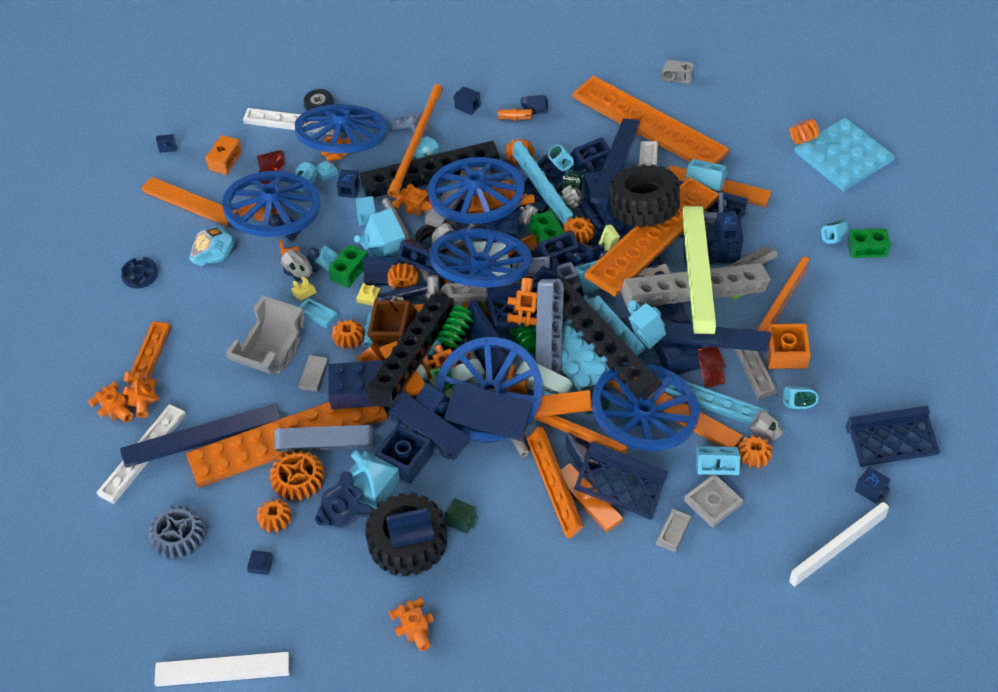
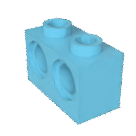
[696,446,740,475]

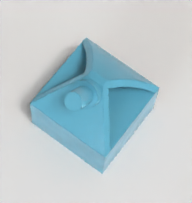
[354,208,405,257]
[348,450,401,509]

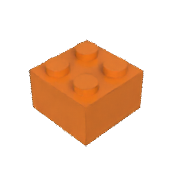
[766,324,811,369]

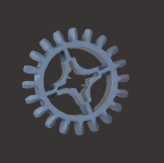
[148,505,205,560]

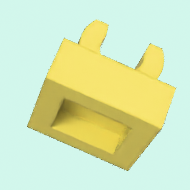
[291,277,317,301]
[356,283,381,306]

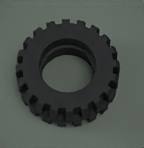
[609,164,681,227]
[365,493,447,576]

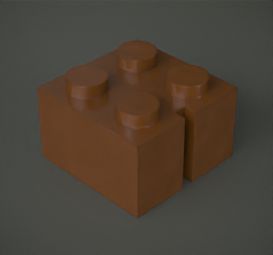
[367,300,417,345]

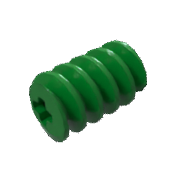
[437,305,473,349]
[506,315,536,354]

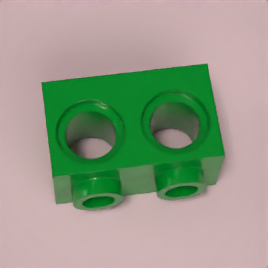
[529,211,565,244]
[847,228,891,258]
[329,244,368,288]

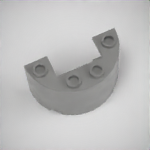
[226,295,304,375]

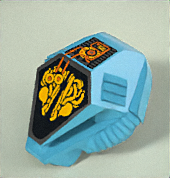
[189,226,235,267]

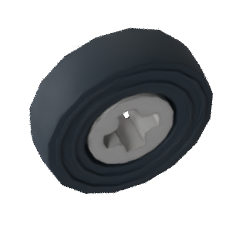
[304,89,334,111]

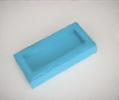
[299,297,338,329]

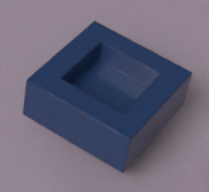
[156,134,177,153]
[247,550,274,575]

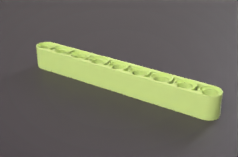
[683,206,716,334]

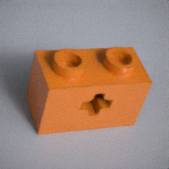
[206,135,242,175]

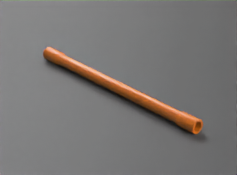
[387,84,443,198]

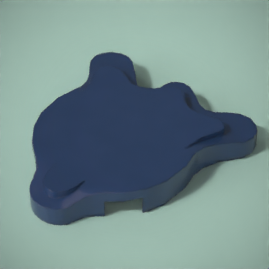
[315,471,373,528]

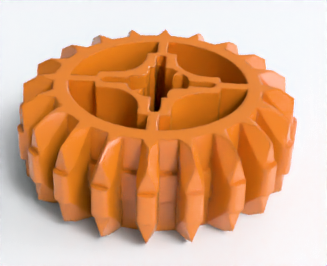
[269,449,325,502]

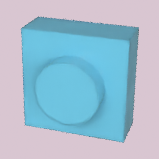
[314,160,338,181]
[315,246,339,271]

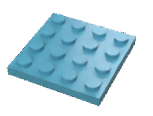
[795,117,895,192]
[561,296,646,394]

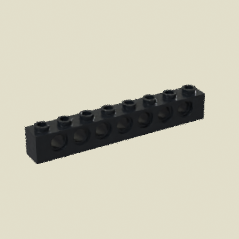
[360,140,500,198]
[560,277,662,401]
[366,294,453,408]

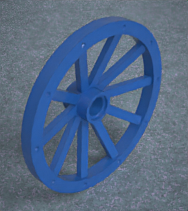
[295,104,387,153]
[428,157,525,224]
[222,171,320,237]
[430,229,532,287]
[436,337,543,443]
[591,363,699,451]

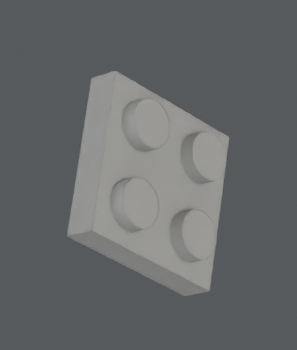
[684,475,744,528]

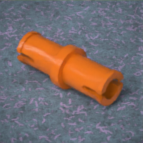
[498,108,533,121]

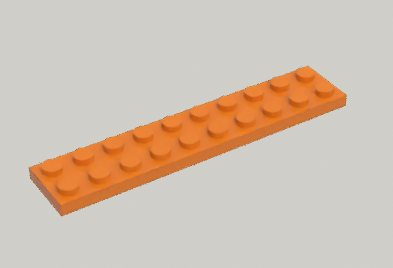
[572,75,730,164]
[584,177,719,297]
[186,402,388,488]

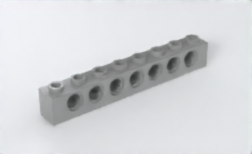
[620,263,770,308]

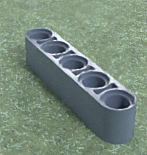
[535,279,564,373]
[274,425,374,452]

